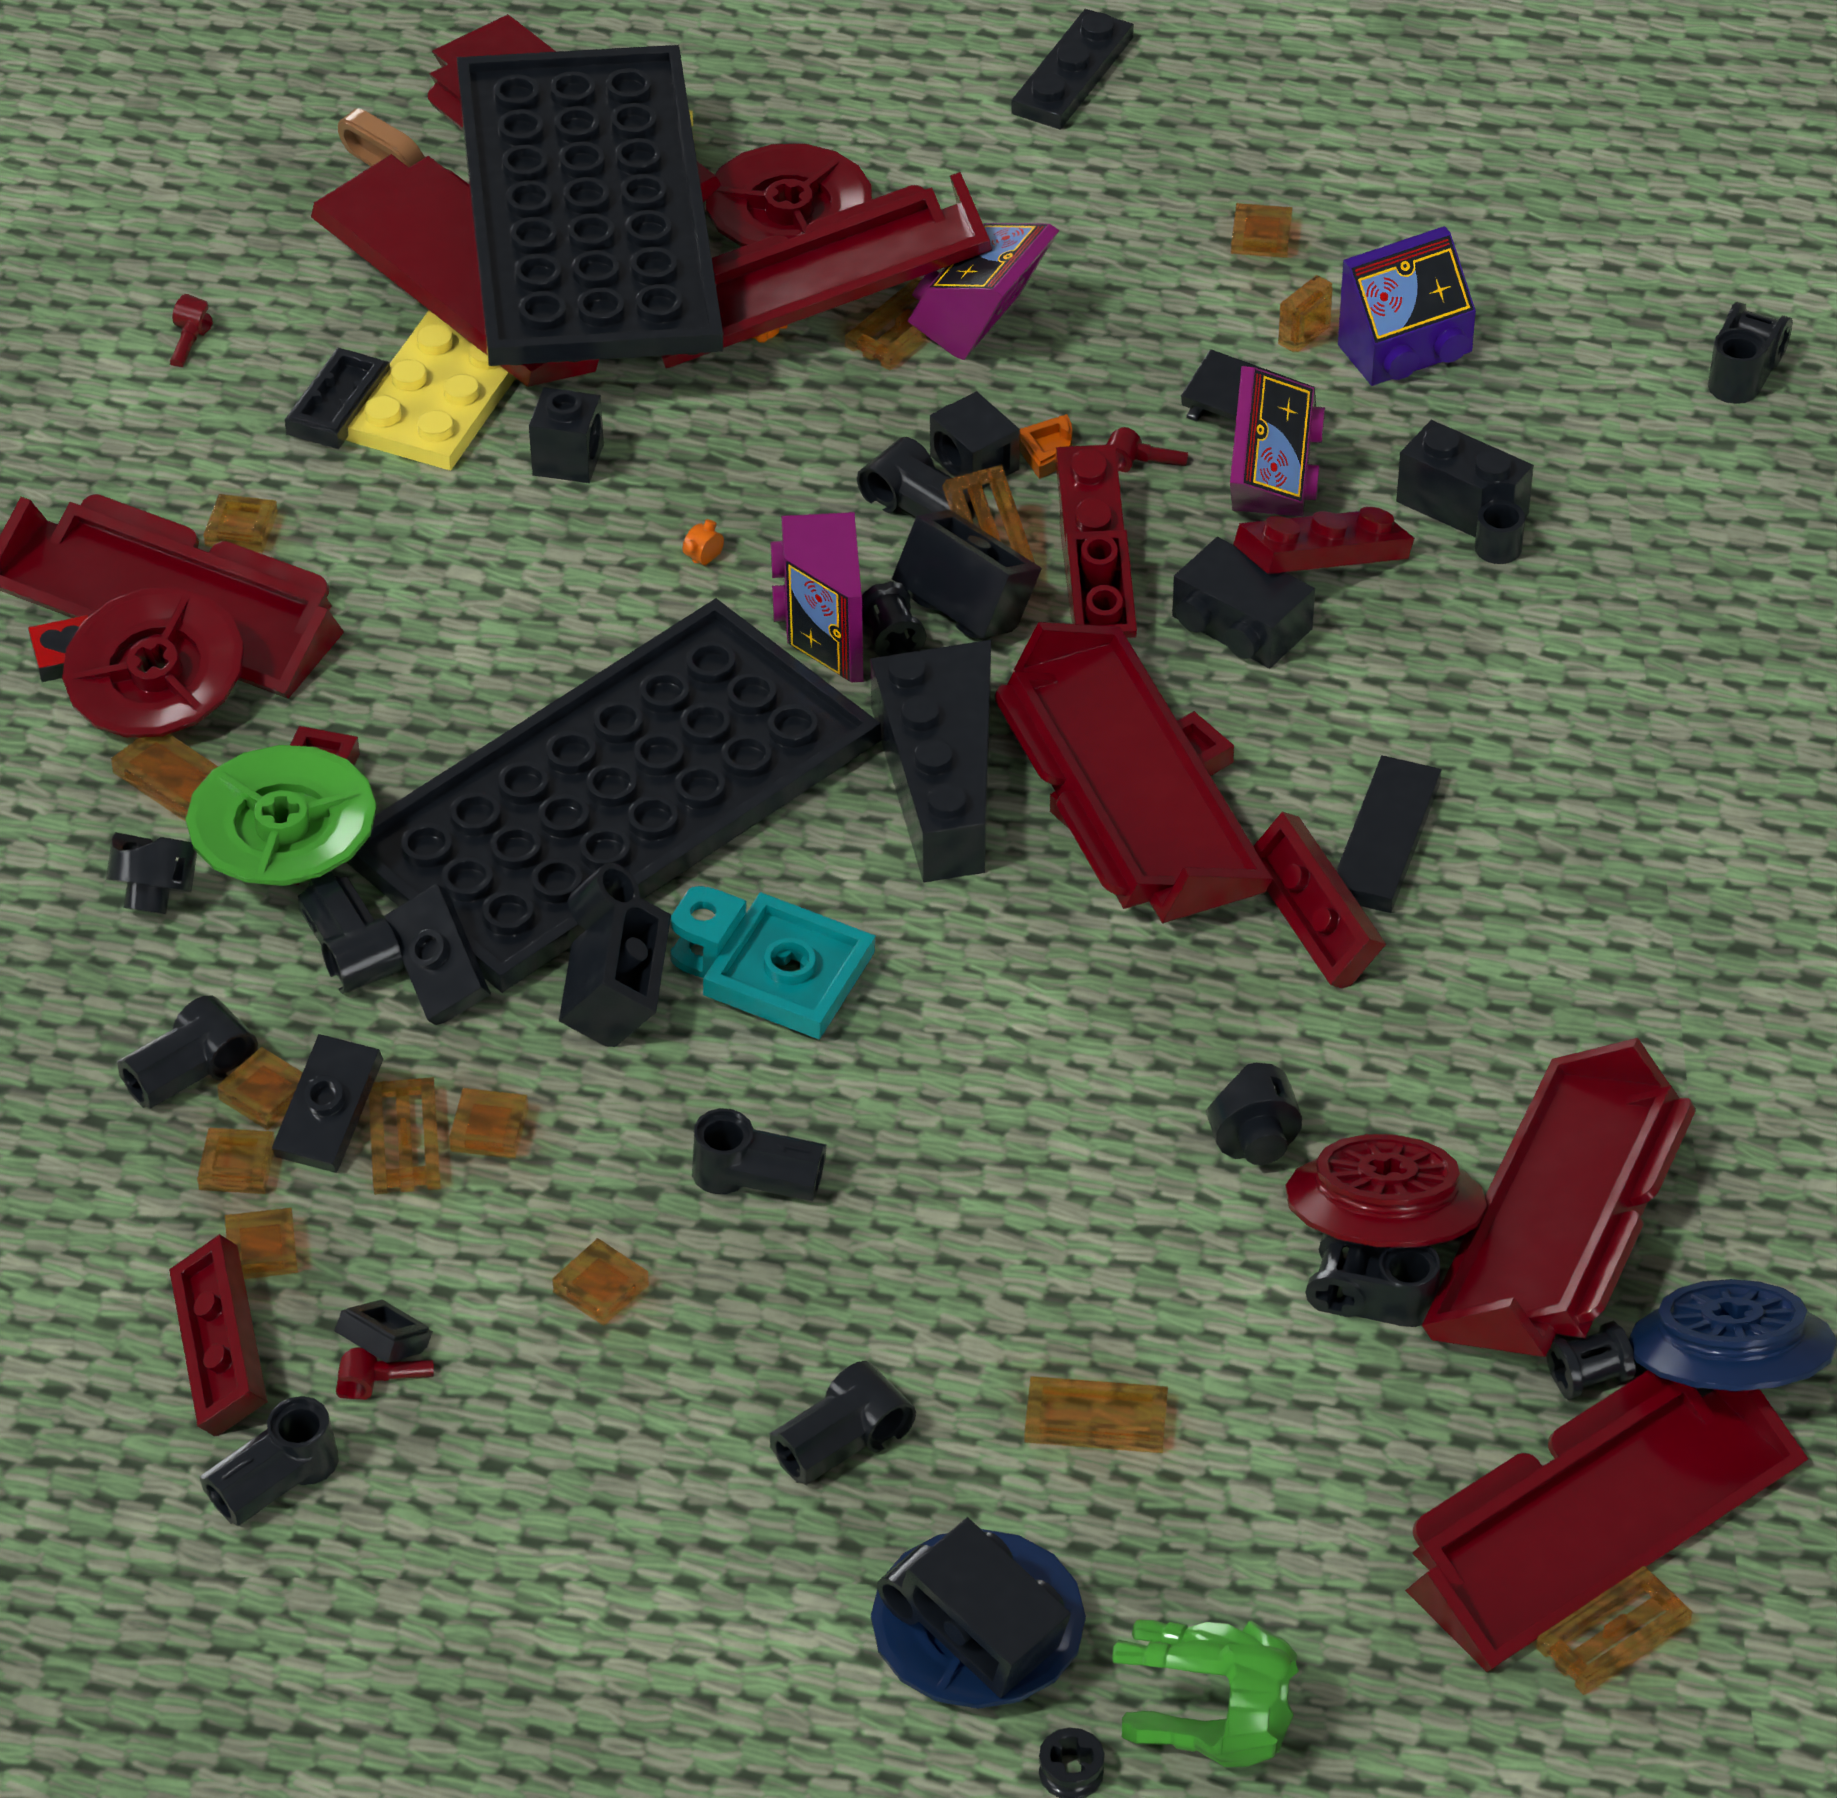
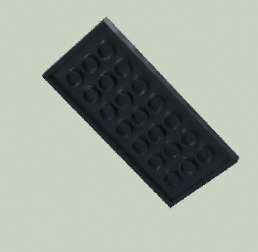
[457,45,723,366]
[346,598,881,993]

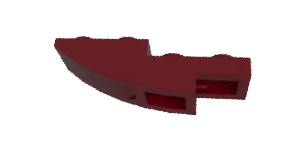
[1056,444,1137,638]

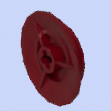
[706,144,872,247]
[62,587,244,738]
[1285,1134,1487,1247]

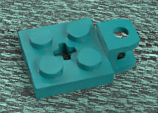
[670,886,876,1040]

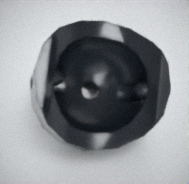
[106,832,197,914]
[1206,1062,1302,1165]

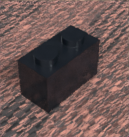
[891,510,1042,640]
[1172,537,1315,669]

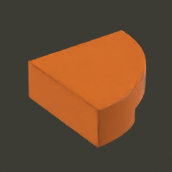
[1020,414,1072,479]

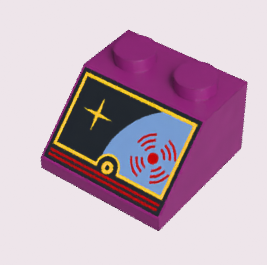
[908,223,1059,360]
[1230,366,1325,517]
[770,512,864,683]

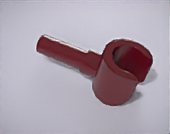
[170,294,213,367]
[1106,427,1188,473]
[336,1347,434,1400]

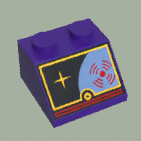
[1338,226,1476,386]

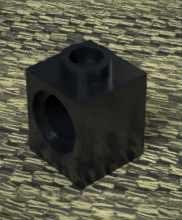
[529,387,604,483]
[930,391,1020,491]

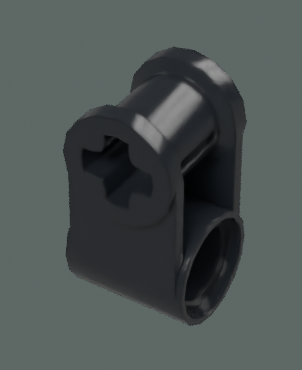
[1708,302,1793,404]
[1305,1233,1440,1327]

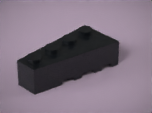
[870,640,991,883]

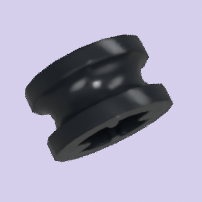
[1039,1727,1105,1798]

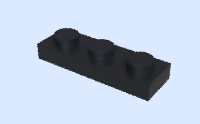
[1011,9,1134,130]

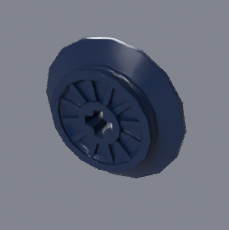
[1629,1279,1837,1391]
[871,1529,1086,1709]

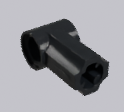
[856,437,980,523]
[298,872,403,994]
[117,995,258,1109]
[692,1108,827,1201]
[769,1361,916,1485]
[199,1396,339,1526]

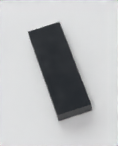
[1336,755,1442,913]

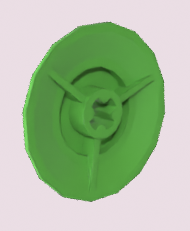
[185,745,377,886]

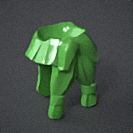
[1112,1619,1299,1767]

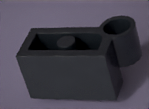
[1396,419,1534,564]
[559,863,671,1047]
[877,1517,1071,1699]

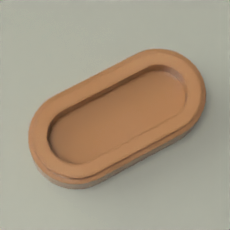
[338,108,425,167]

